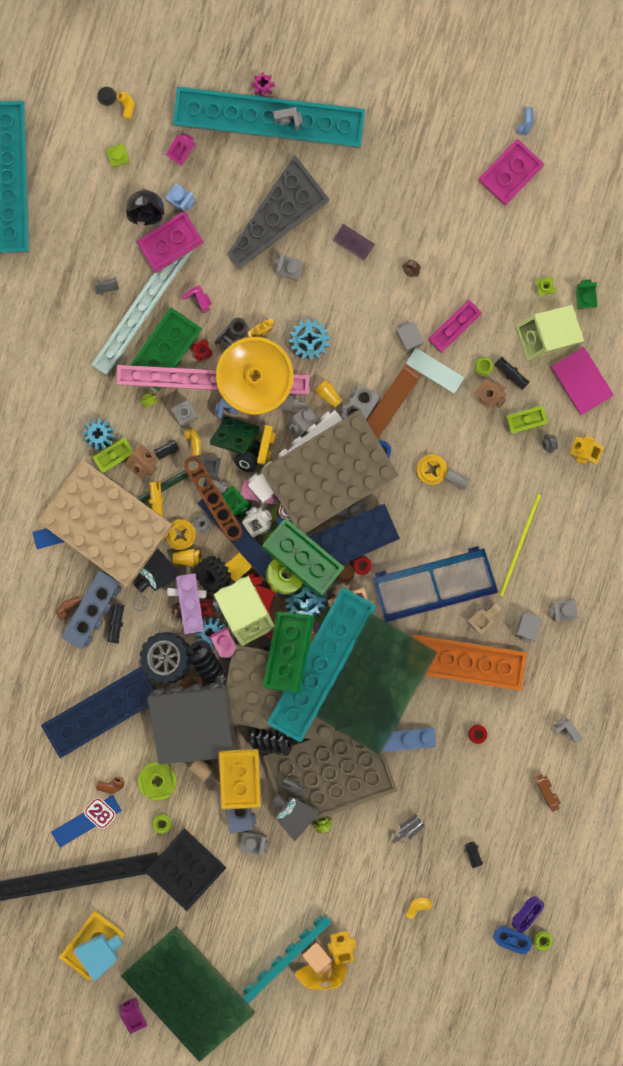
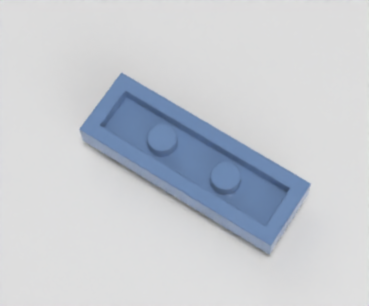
[377,728,436,752]

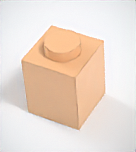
[302,941,333,973]

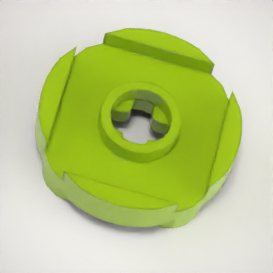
[266,559,303,594]
[138,761,177,801]

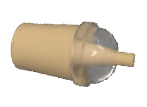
[188,760,220,785]

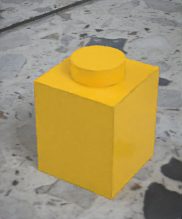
[225,552,253,582]

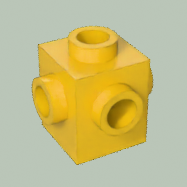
[569,436,604,465]
[328,931,357,965]

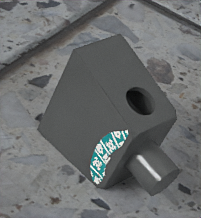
[271,794,319,841]

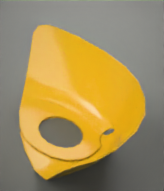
[295,961,348,990]

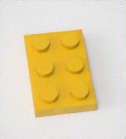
[219,750,261,809]
[59,910,126,981]

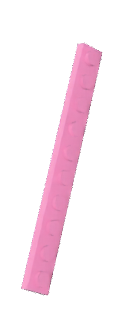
[116,365,309,395]

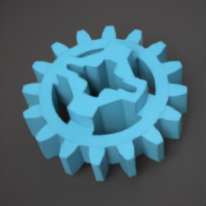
[289,318,330,361]
[285,585,328,617]

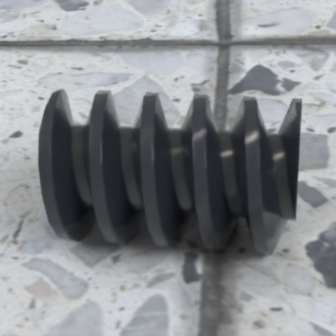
[187,640,223,684]
[251,727,294,756]

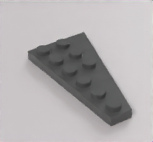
[228,155,330,270]

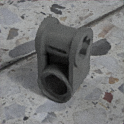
[214,318,248,350]

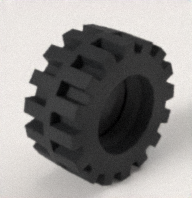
[195,556,231,593]

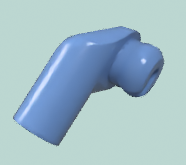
[517,107,534,136]

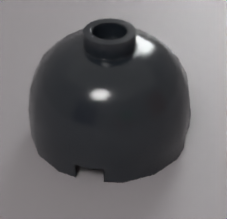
[126,189,164,226]

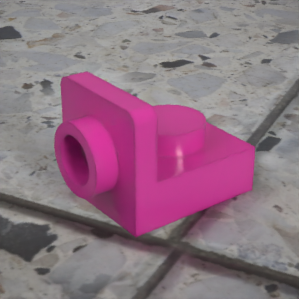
[166,134,198,166]

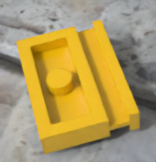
[257,425,276,466]

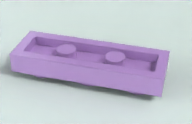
[176,574,204,634]

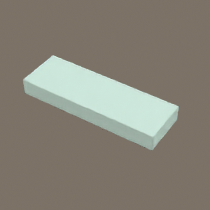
[405,348,464,394]

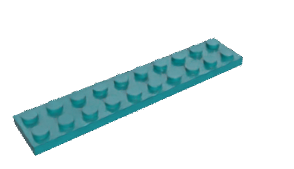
[173,87,365,148]

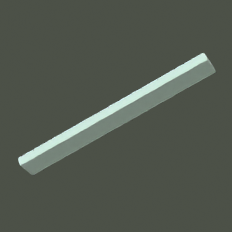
[91,250,193,376]

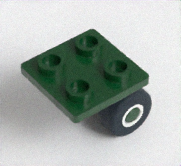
[210,417,261,472]

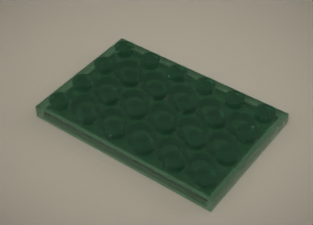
[316,613,438,755]
[121,926,255,1062]

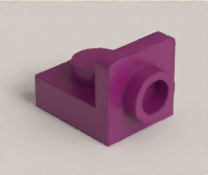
[119,998,148,1034]

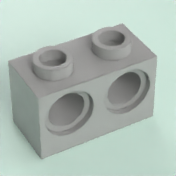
[339,385,380,420]

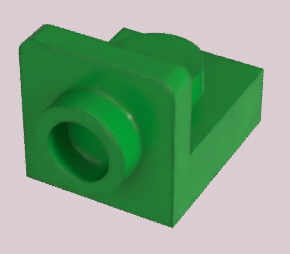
[575,280,598,310]
[222,485,252,518]

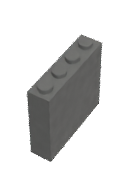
[147,682,238,765]

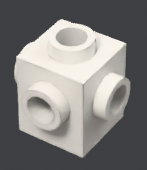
[242,505,273,538]

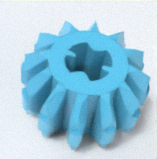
[82,418,115,451]
[195,617,226,650]

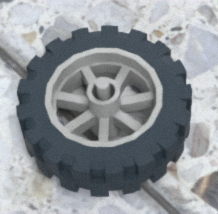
[140,632,192,684]

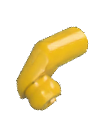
[117,91,135,120]
[184,428,201,455]
[405,897,433,920]

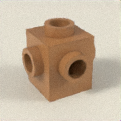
[475,378,507,409]
[125,445,159,479]

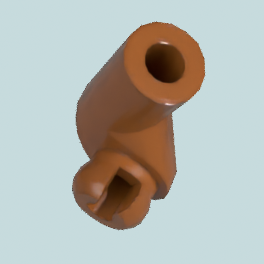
[56,596,81,620]
[96,776,125,794]

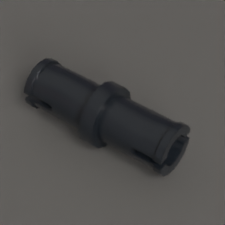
[494,356,530,390]
[107,603,125,644]

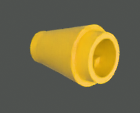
[315,379,342,408]
[173,548,202,567]

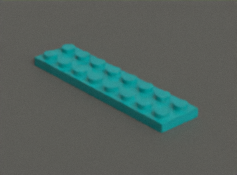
[0,101,29,254]
[267,587,376,743]

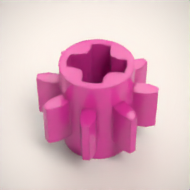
[251,72,275,97]

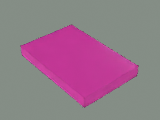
[478,139,545,206]
[137,211,204,273]
[551,347,614,416]

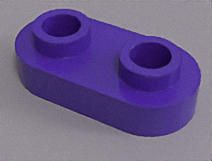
[512,896,544,932]

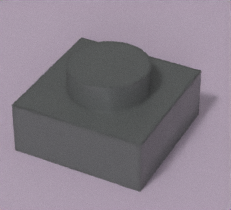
[201,455,221,478]

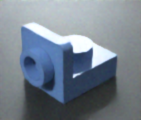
[215,399,239,420]

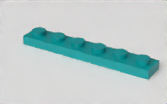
[242,914,332,1004]

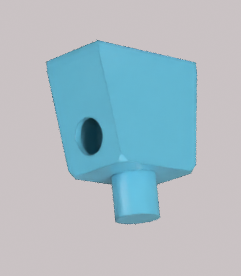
[73,933,124,982]

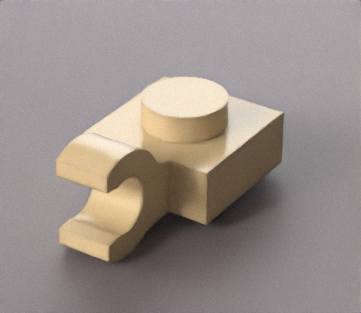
[467,603,501,635]

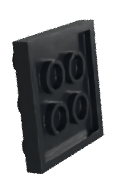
[144,828,226,911]

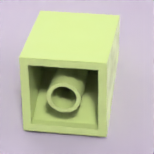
[515,305,584,361]
[214,576,275,646]

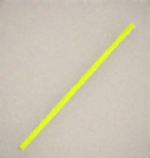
[499,494,541,597]

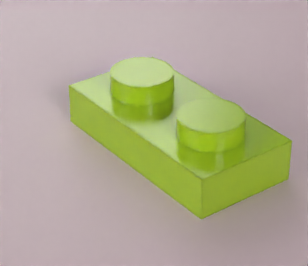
[506,405,548,435]
[92,437,134,474]

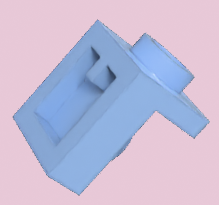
[165,183,195,212]

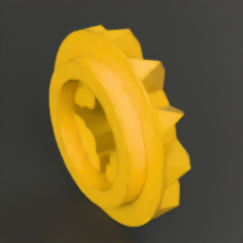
[247,319,276,337]
[417,454,447,485]
[166,519,196,550]

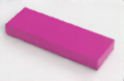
[428,300,482,353]

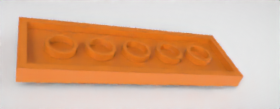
[407,634,527,691]

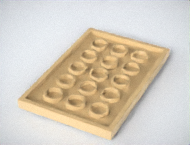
[38,459,174,588]

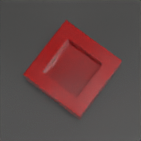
[245,573,263,586]

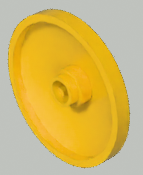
[216,337,294,415]

